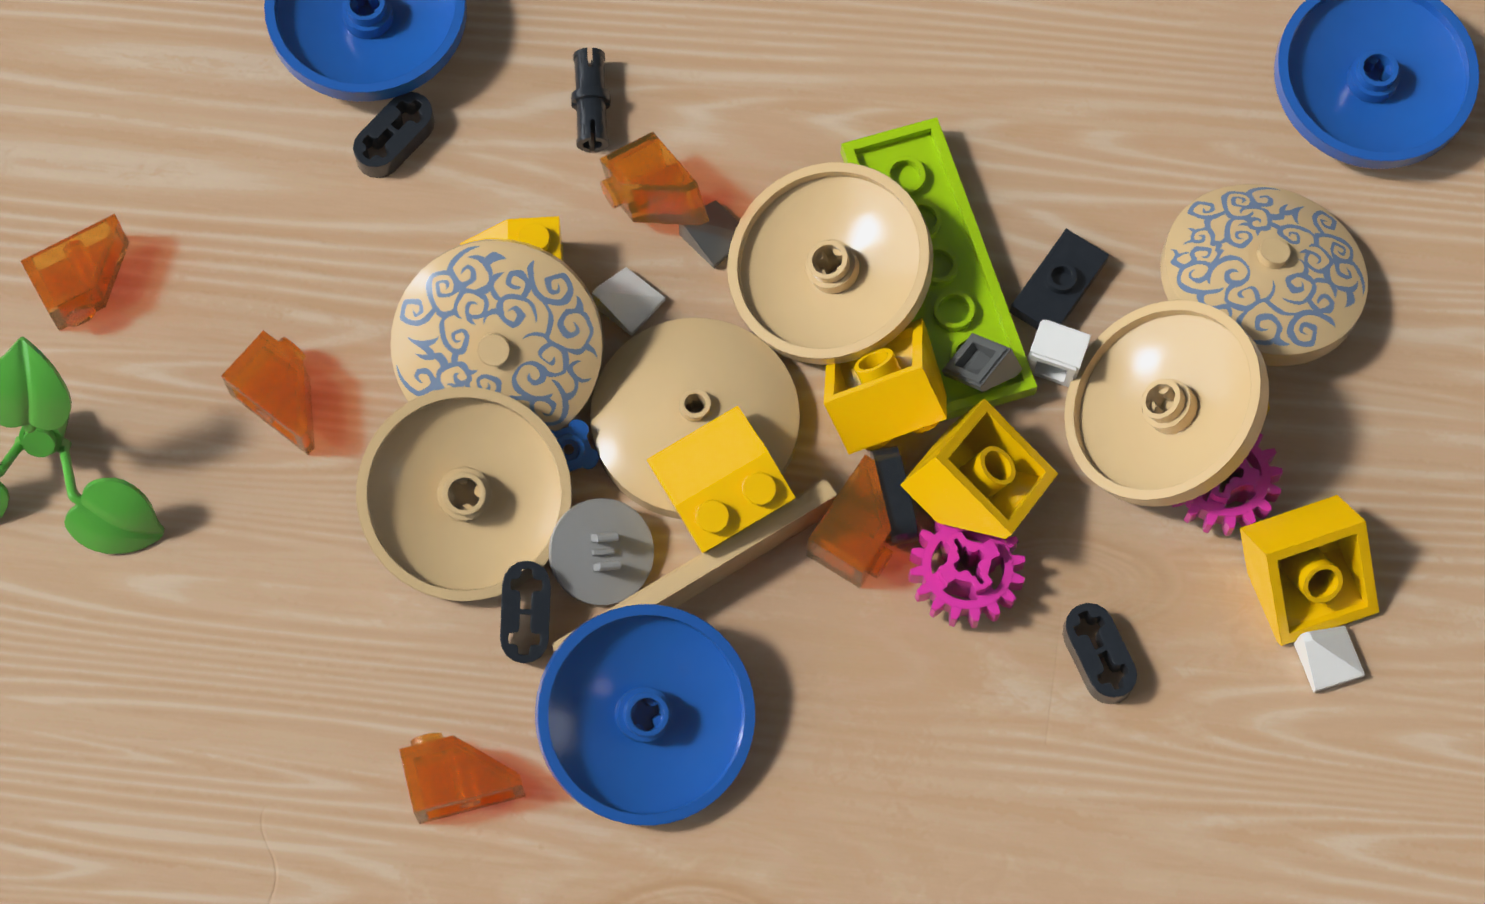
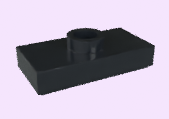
[1009,228,1109,330]

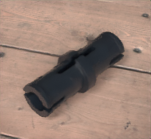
[571,48,611,152]

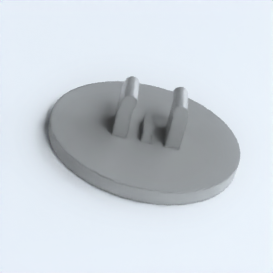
[549,498,654,605]

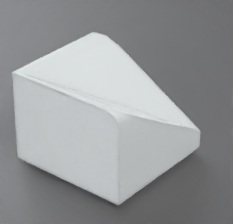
[1027,320,1091,387]

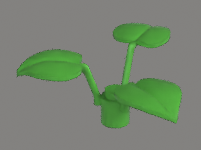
[0,337,165,554]

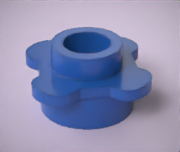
[550,419,599,473]

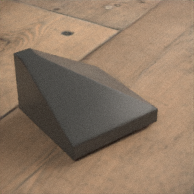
[679,200,739,268]
[942,333,1022,392]

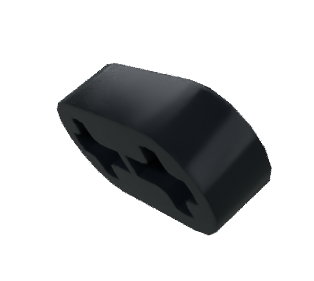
[353,92,435,178]
[870,446,918,546]
[500,561,551,664]
[1062,603,1137,704]

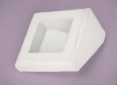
[592,267,665,336]
[1294,626,1365,693]

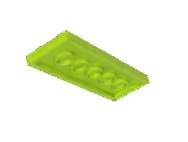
[840,117,1037,422]

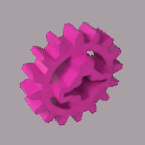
[1172,433,1283,536]
[908,521,1026,628]

